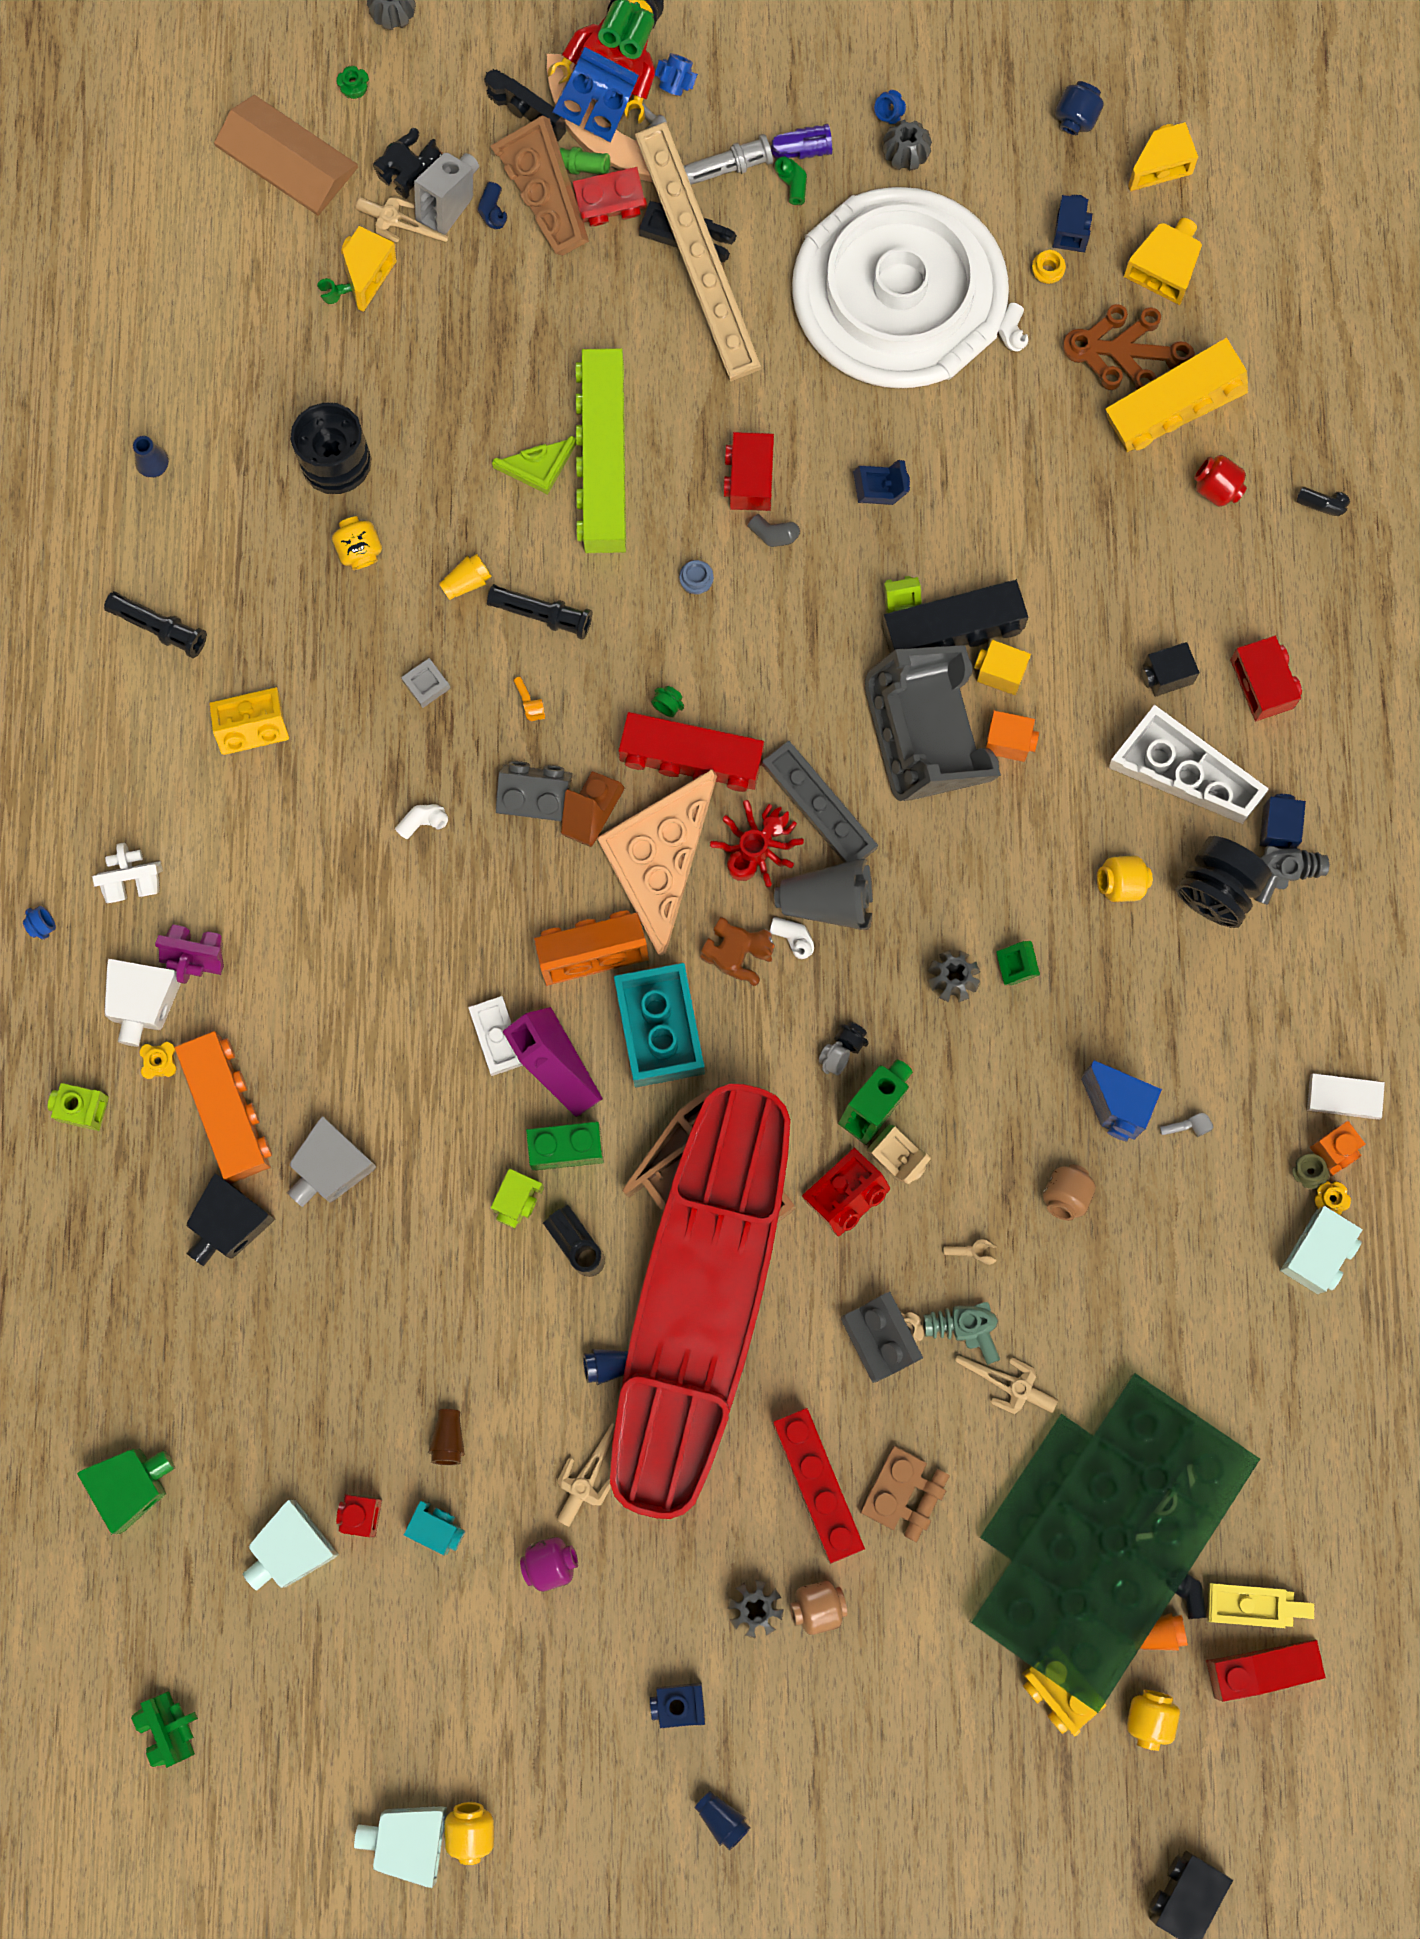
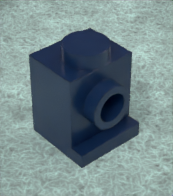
[1052,195,1093,253]
[650,1683,705,1728]

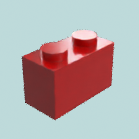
[724,432,774,511]
[1230,635,1302,722]

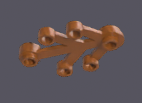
[1063,304,1195,390]

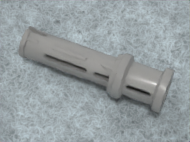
[683,134,773,185]

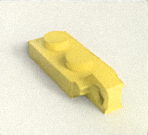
[1207,1583,1314,1628]

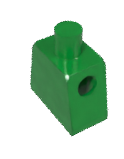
[838,1059,913,1146]
[77,1449,175,1535]

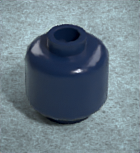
[1055,81,1104,136]

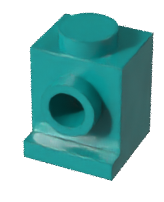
[404,1501,466,1555]

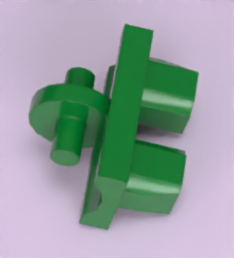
[131,1691,198,1768]

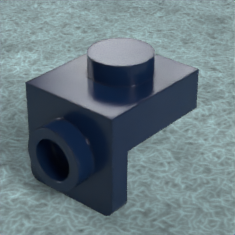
[853,460,910,505]

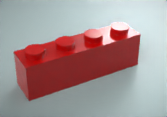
[619,712,765,792]
[772,1408,865,1564]

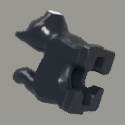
[373,128,442,199]

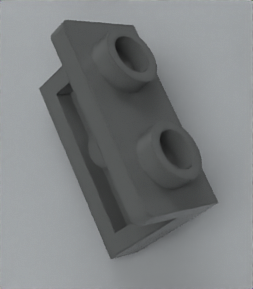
[496,761,573,821]

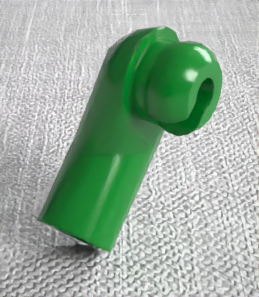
[774,156,807,205]

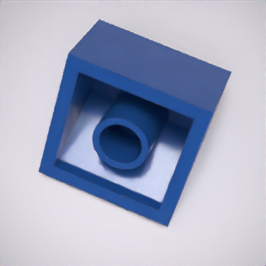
[1081,1060,1162,1141]

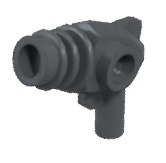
[1255,845,1330,905]

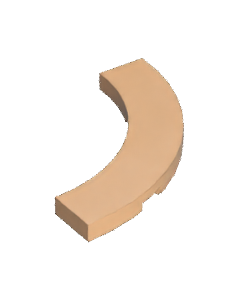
[547,54,653,182]

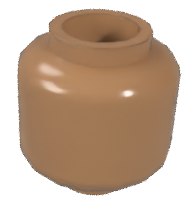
[1043,1164,1096,1221]
[789,1581,848,1635]

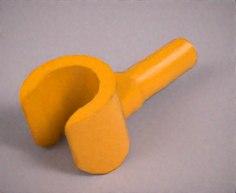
[514,677,545,721]

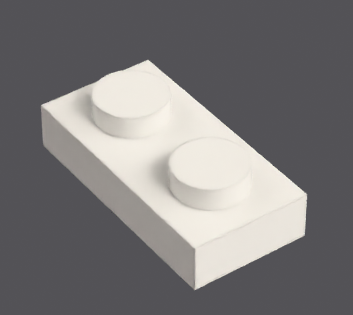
[468,996,523,1076]

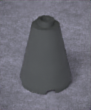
[774,859,873,930]

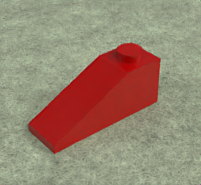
[1206,1640,1326,1702]

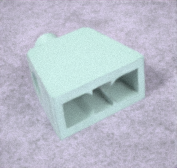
[243,1500,339,1591]
[354,1806,447,1888]

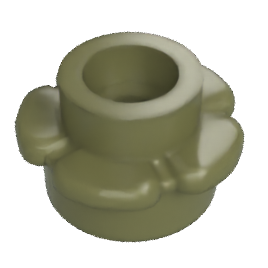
[1292,1154,1329,1189]

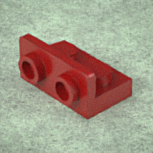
[572,167,647,227]
[802,1147,890,1237]

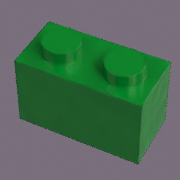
[526,1122,604,1171]

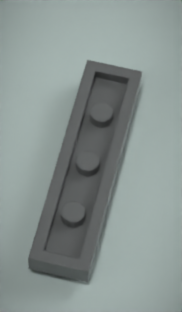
[762,741,878,863]

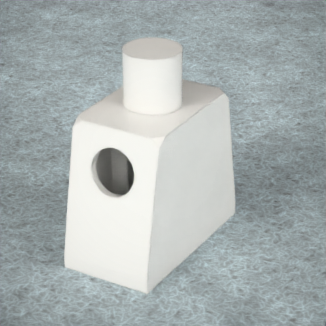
[105,959,181,1047]

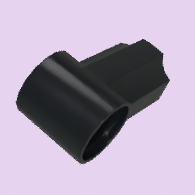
[543,1205,605,1277]

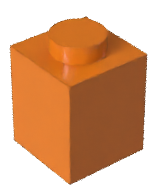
[985,710,1039,762]

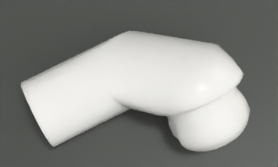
[998,303,1029,351]

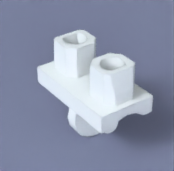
[92,843,163,903]

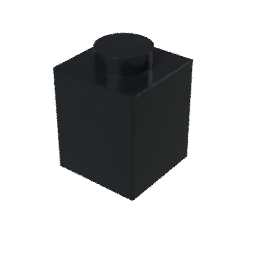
[1141,642,1200,697]

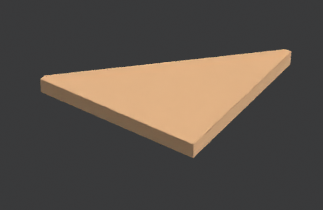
[597,770,717,955]

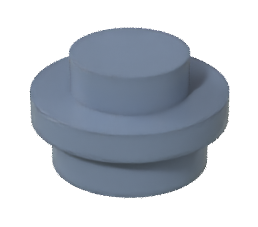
[679,560,714,594]

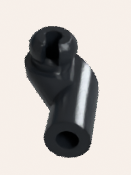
[1297,487,1350,516]
[1165,1568,1207,1619]

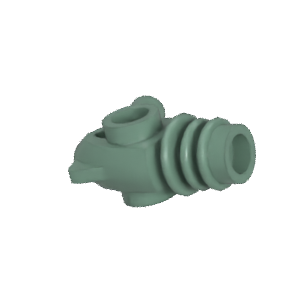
[923,1302,1001,1365]

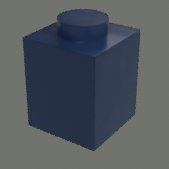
[1259,794,1306,849]

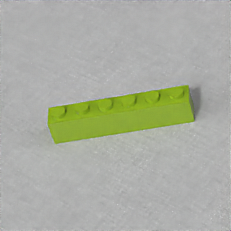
[576,348,626,553]

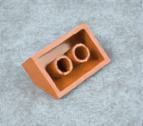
[534,910,649,986]

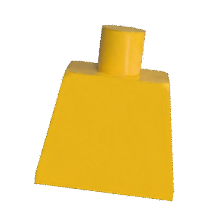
[1124,218,1202,305]

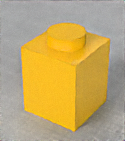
[974,640,1031,696]

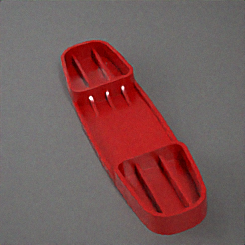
[610,1083,791,1519]

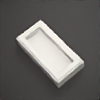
[1307,1074,1385,1120]

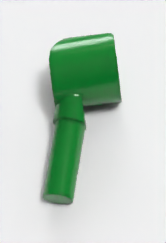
[317,278,352,304]

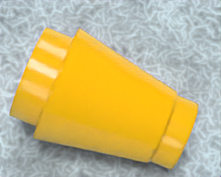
[439,554,492,600]

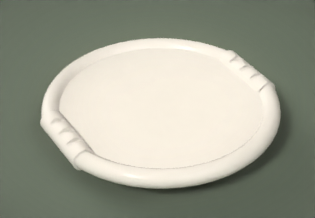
[792,187,1009,388]

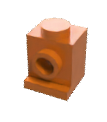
[1310,1121,1366,1176]

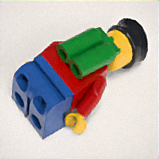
[548,0,664,142]

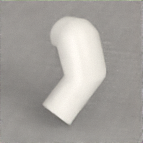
[395,804,448,839]
[770,917,814,959]

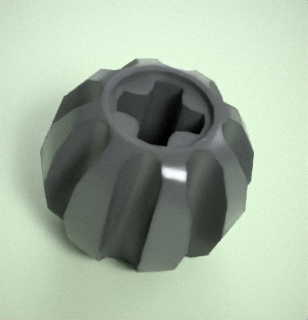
[367,0,416,30]
[882,119,932,171]
[928,950,980,1002]
[727,1580,784,1638]

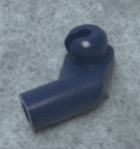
[477,182,507,229]

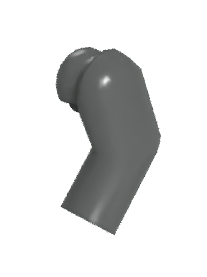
[747,514,800,547]

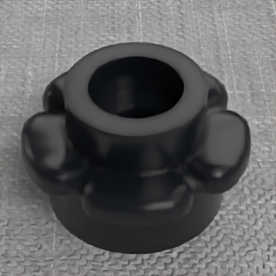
[834,1022,869,1054]

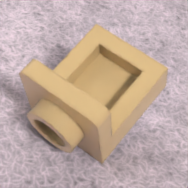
[866,1124,931,1184]

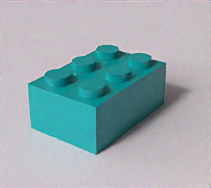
[614,963,705,1088]

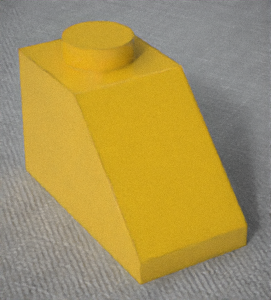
[1128,122,1198,191]
[341,226,396,312]

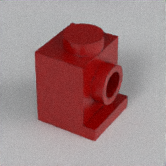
[336,1494,382,1538]

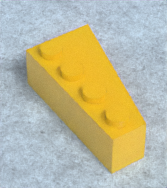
[1105,337,1248,452]

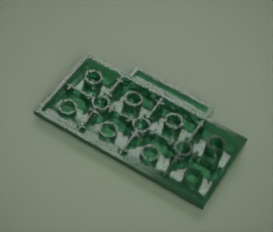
[968,1373,1260,1713]

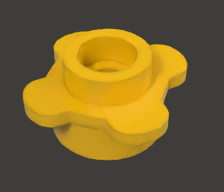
[139,1042,177,1079]

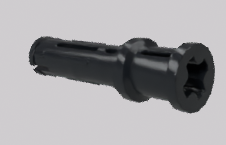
[487,584,593,640]
[104,591,207,658]

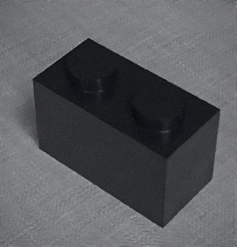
[1149,1850,1233,1939]

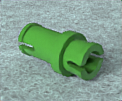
[560,147,611,175]

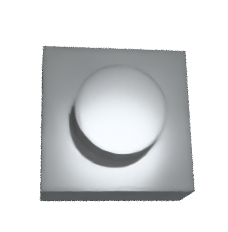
[401,658,451,708]

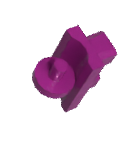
[155,924,224,984]

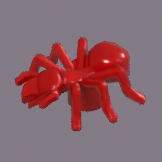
[710,800,804,887]

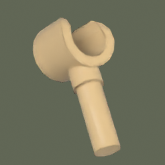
[943,1239,997,1265]

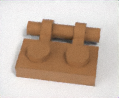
[860,1446,950,1543]

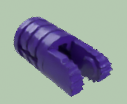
[771,124,833,160]

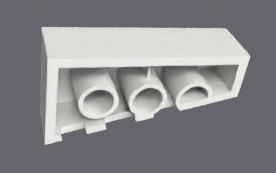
[1109,705,1269,824]

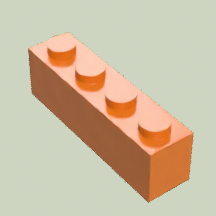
[174,1031,272,1184]

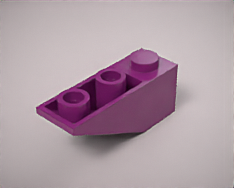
[503,1007,603,1117]

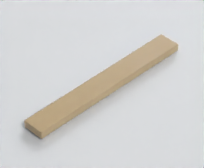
[635,122,761,382]

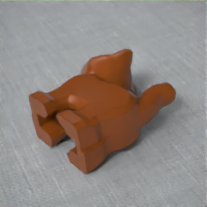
[700,917,775,986]

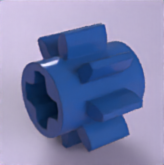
[655,53,698,96]

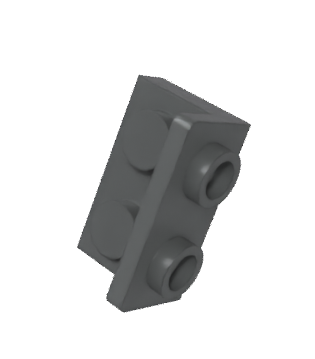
[841,1292,923,1383]

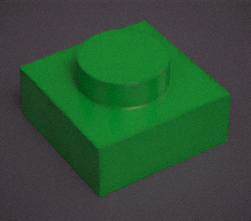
[996,941,1040,985]

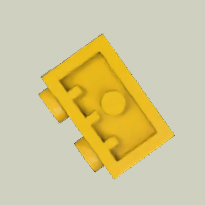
[209,687,289,755]
[1022,1644,1107,1737]

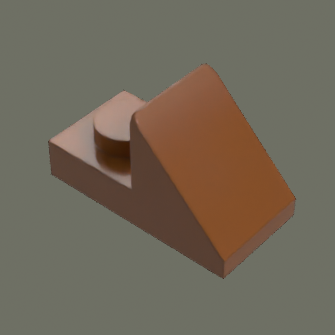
[561,771,625,847]

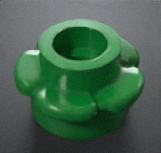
[336,66,369,99]
[651,686,684,717]

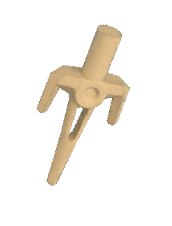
[356,196,449,242]
[955,1355,1058,1414]
[557,1424,615,1527]

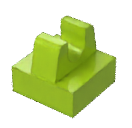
[884,576,922,613]

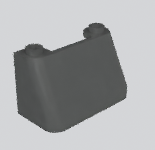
[865,645,1001,801]

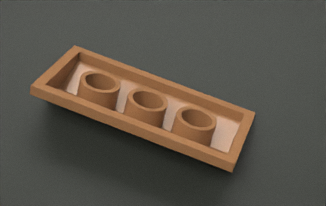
[214,95,359,216]

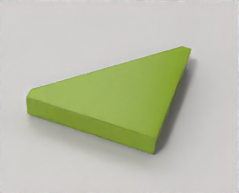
[492,436,577,495]

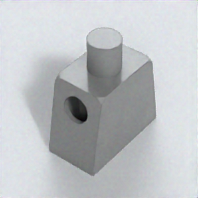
[414,153,479,235]
[287,1116,377,1208]

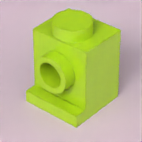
[47,1083,109,1131]
[491,1169,544,1229]

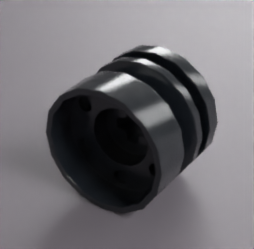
[290,402,372,494]
[1175,836,1272,928]

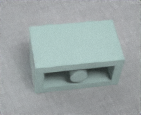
[1280,1206,1363,1294]

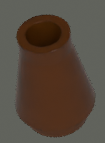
[428,1409,465,1465]

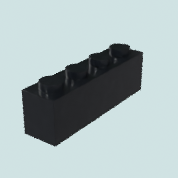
[882,579,1029,654]

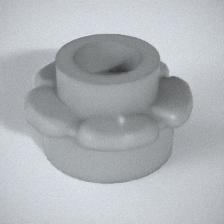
[819,1041,850,1076]

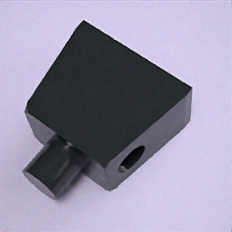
[186,1173,275,1266]

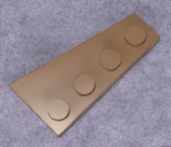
[490,115,589,256]

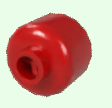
[1194,455,1247,507]

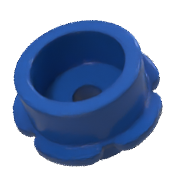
[874,90,906,124]
[23,906,56,939]

